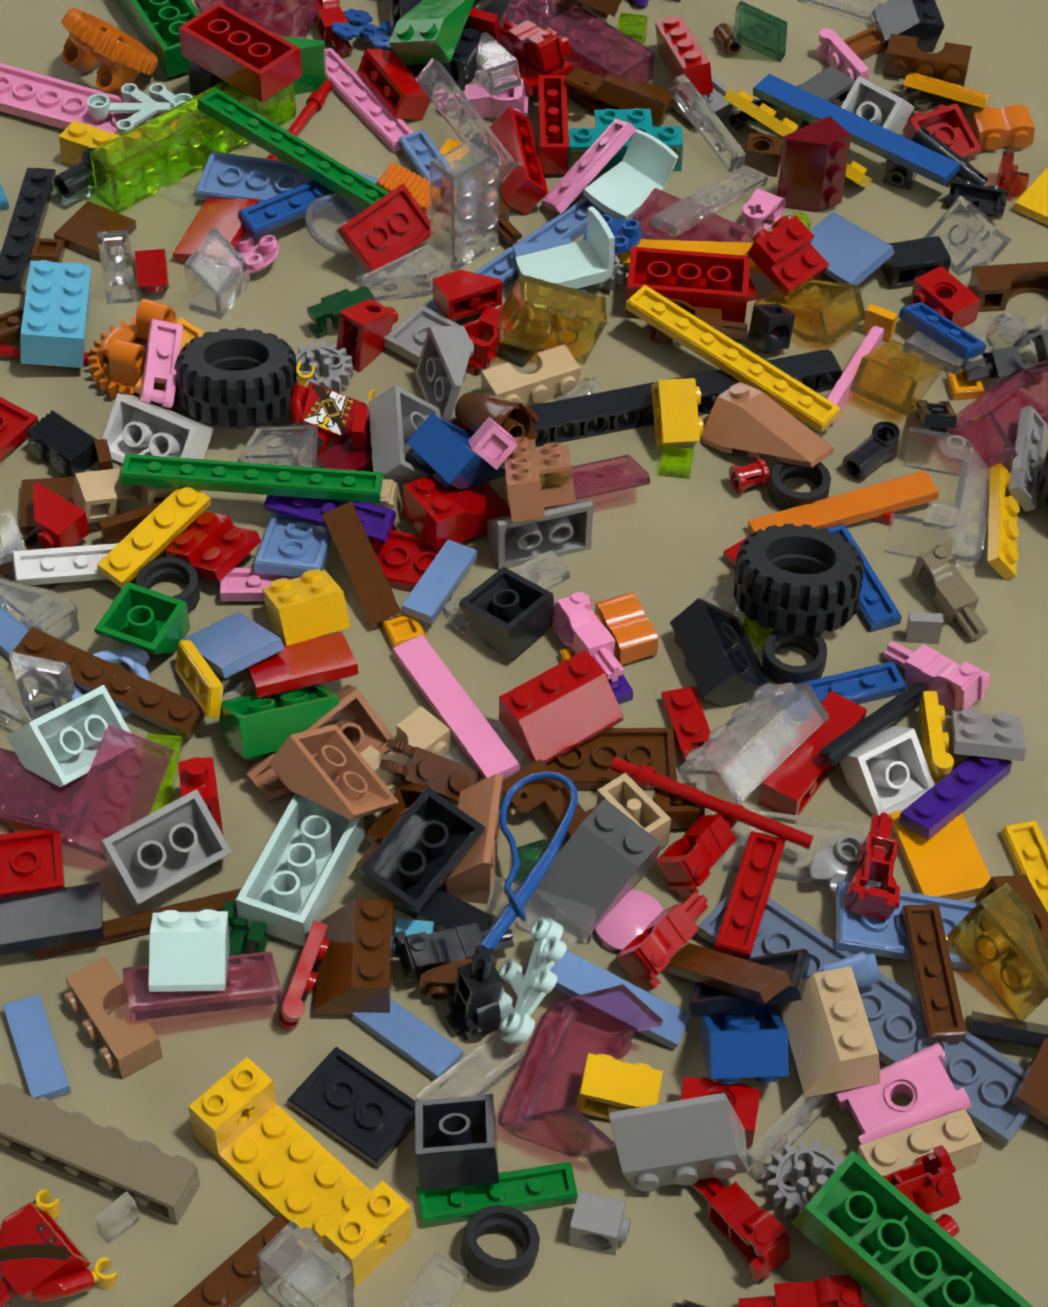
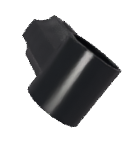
[54,148,110,199]
[843,421,900,480]

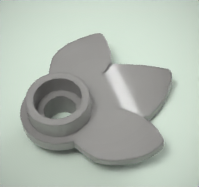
[810,835,880,898]

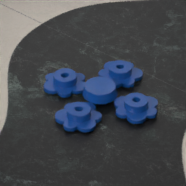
[331,9,393,50]

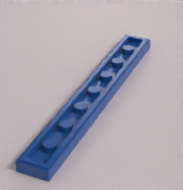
[753,74,960,186]

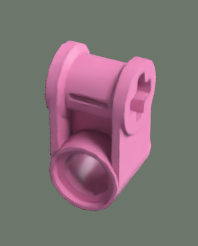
[739,189,785,241]

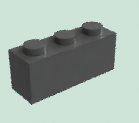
[773,66,855,130]

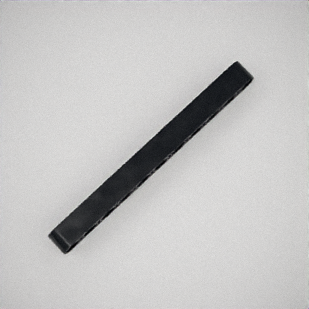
[529,350,843,448]

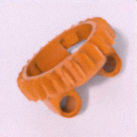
[61,8,158,97]
[88,299,178,400]

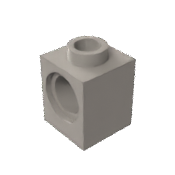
[569,1191,631,1256]

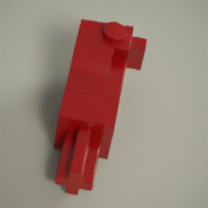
[299,0,352,57]
[500,20,571,73]
[463,300,519,375]
[656,799,744,898]
[845,812,901,921]
[616,891,708,991]
[883,1145,961,1214]
[691,1177,790,1282]
[738,1274,867,1307]

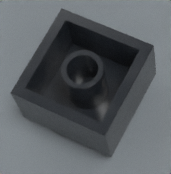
[415,1094,499,1190]

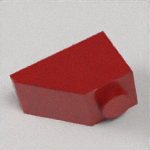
[134,249,169,294]
[432,270,503,322]
[33,482,90,549]

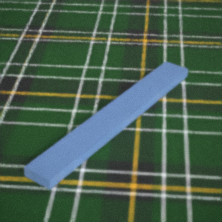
[427,197,608,316]

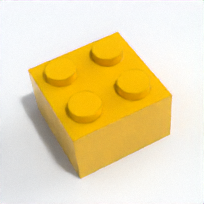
[262,569,351,646]

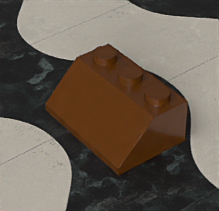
[315,898,394,1015]

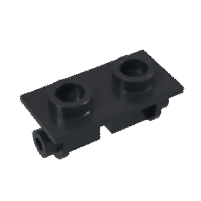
[946,180,1009,218]

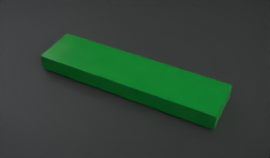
[416,1162,578,1228]

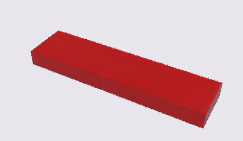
[714,831,786,959]

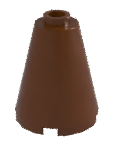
[455,392,539,464]

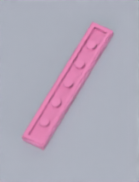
[325,47,414,153]
[393,635,520,779]

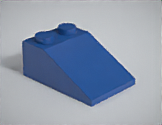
[406,413,506,490]
[698,1005,789,1084]

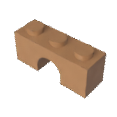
[64,956,163,1079]

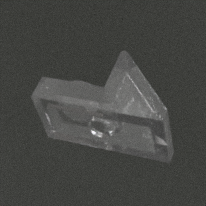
[9,652,76,707]

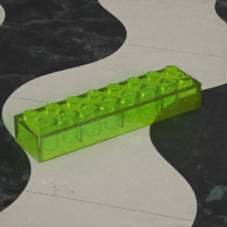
[90,81,296,213]

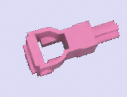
[440,77,530,120]
[552,591,625,682]
[883,641,990,711]

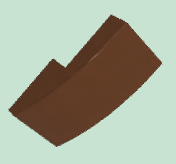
[420,957,497,1000]

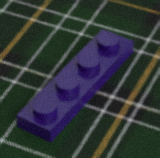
[263,495,396,544]
[899,756,1012,840]

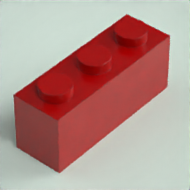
[357,48,432,120]

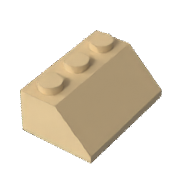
[779,966,881,1098]

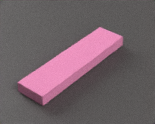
[541,119,637,214]
[827,326,884,427]

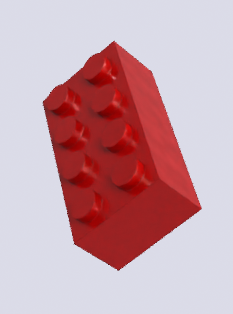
[179,2,302,103]
[626,247,750,323]

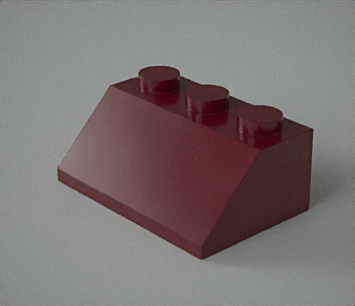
[777,116,851,213]

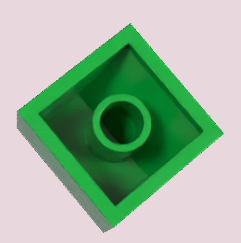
[94,582,190,654]

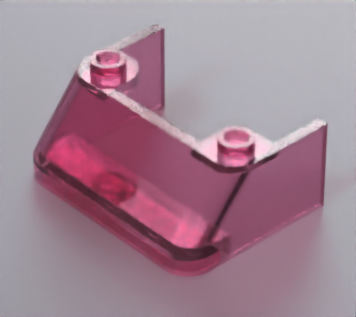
[937,360,1048,470]
[498,984,663,1157]

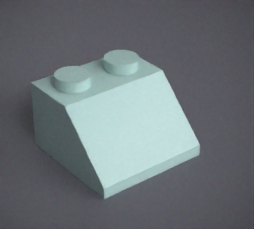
[149,909,230,992]

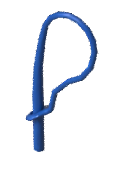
[480,771,578,949]

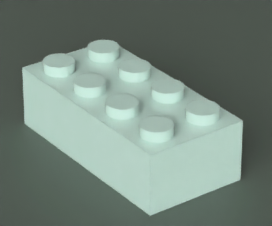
[236,793,365,947]

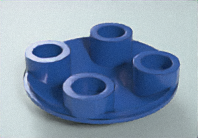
[583,214,642,255]

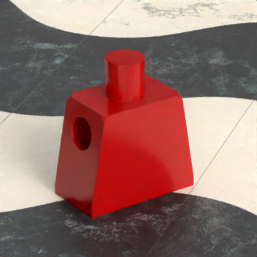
[337,299,398,372]
[178,757,224,836]

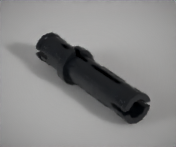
[911,126,989,186]

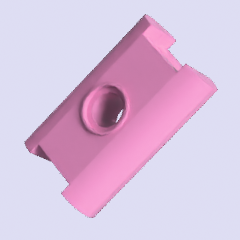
[833,1043,972,1145]

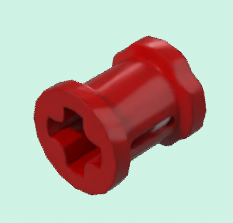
[729,458,770,494]

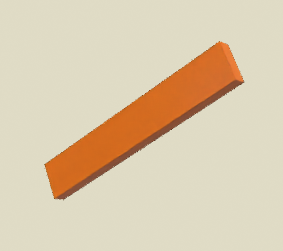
[748,470,939,535]

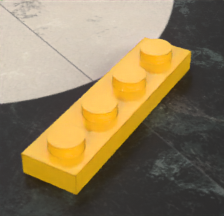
[987,463,1019,580]
[97,487,211,589]

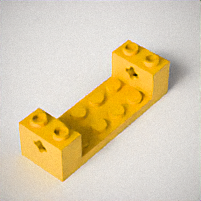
[188,1057,412,1289]

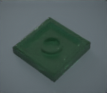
[733,0,787,62]

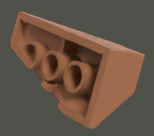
[700,382,834,468]
[246,684,395,801]

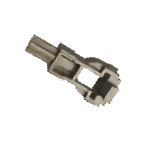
[912,543,988,641]

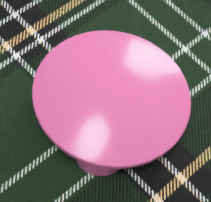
[223,233,279,275]
[595,889,664,951]

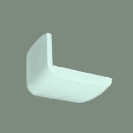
[583,129,679,220]
[516,207,615,297]

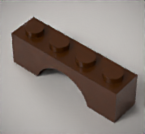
[968,262,1048,312]

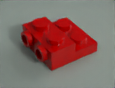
[903,103,982,159]
[747,215,829,297]
[165,511,261,581]

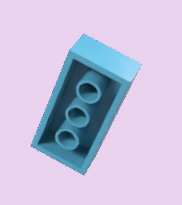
[21,260,91,368]

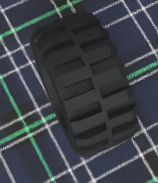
[176,328,297,429]
[733,523,864,636]

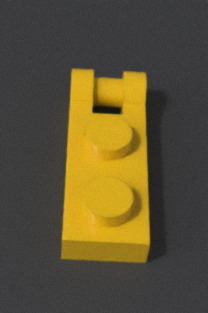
[918,691,954,784]

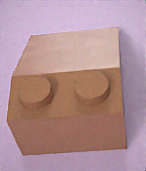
[269,724,399,820]

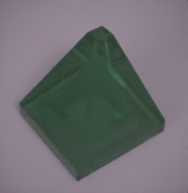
[512,839,549,882]

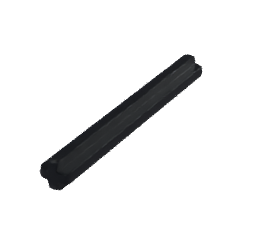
[819,682,929,766]

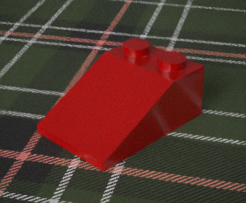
[402,475,511,552]

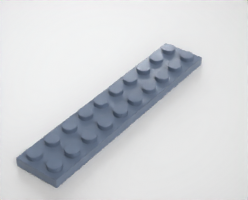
[697,891,1031,1147]

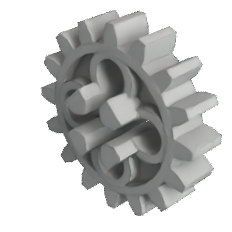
[295,341,353,393]
[766,1139,845,1218]

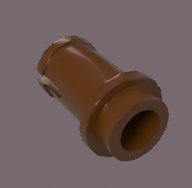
[713,23,742,55]

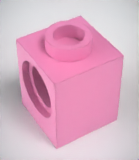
[468,417,518,470]

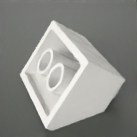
[102,393,214,463]

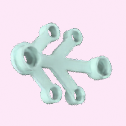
[87,83,198,138]
[498,917,567,1045]

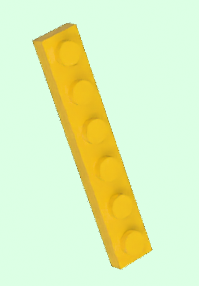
[723,89,872,188]

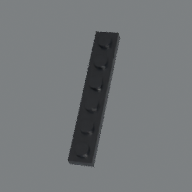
[0,167,56,294]

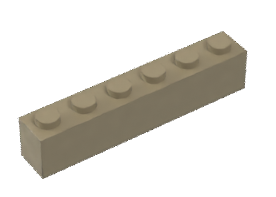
[0,1083,200,1225]

